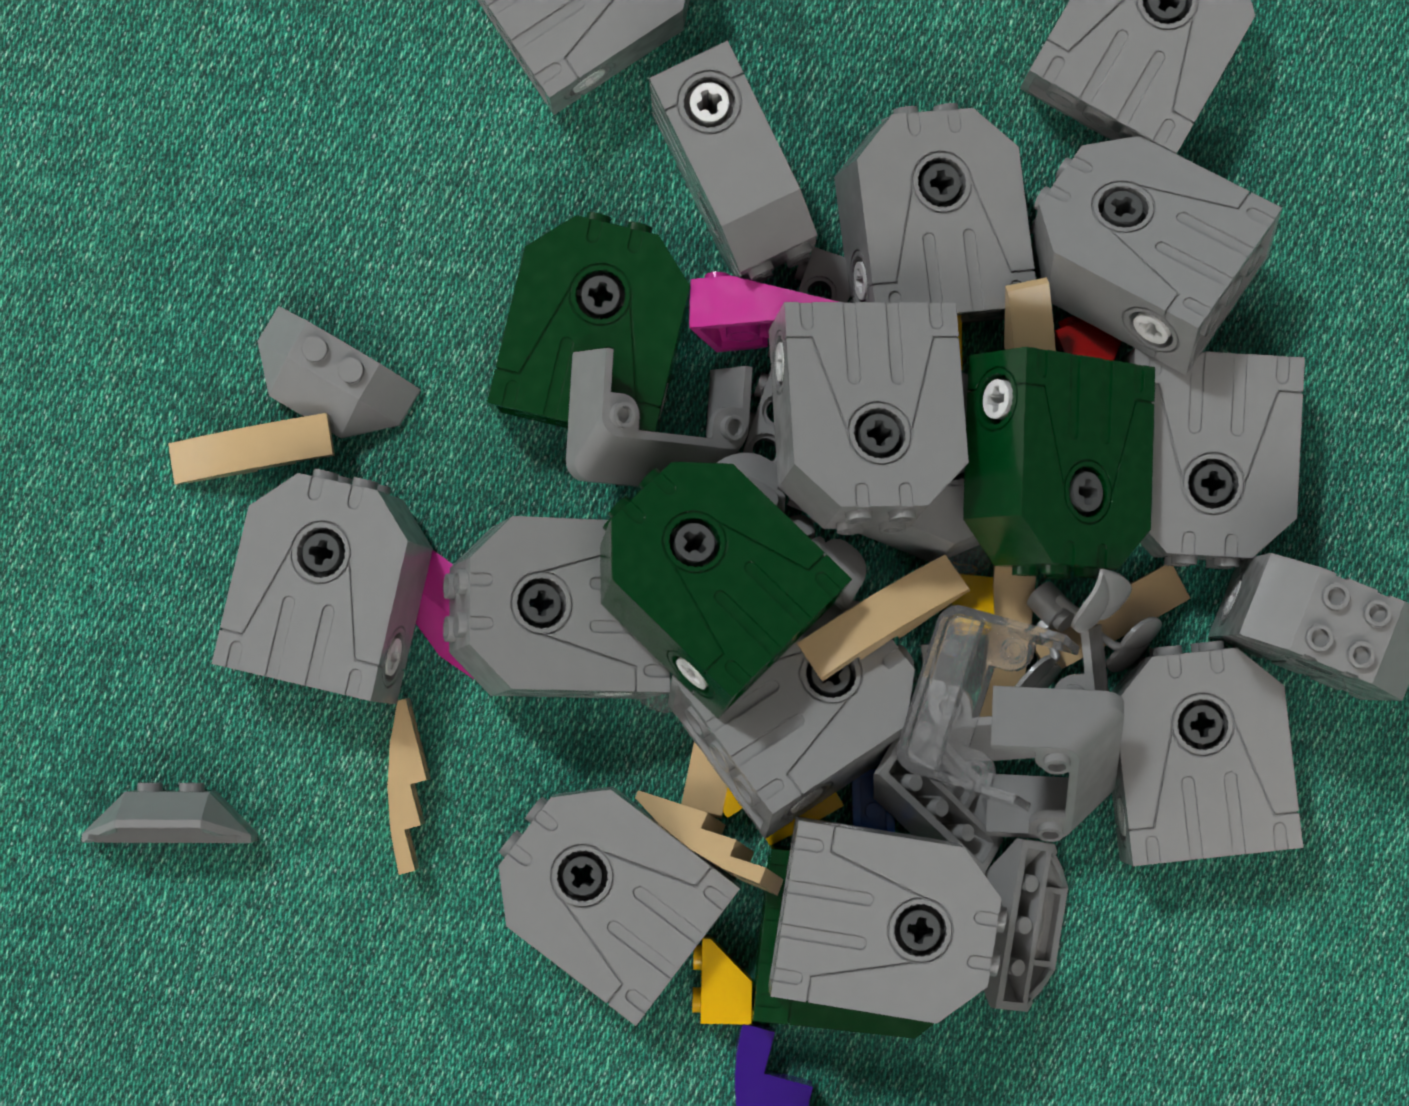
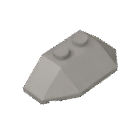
[257,306,421,439]
[874,731,1003,874]
[82,782,258,843]
[983,838,1068,1012]

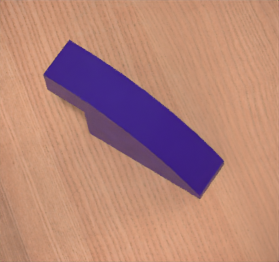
[734,1021,813,1106]

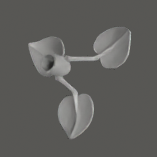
[717,453,866,611]
[1014,569,1162,688]

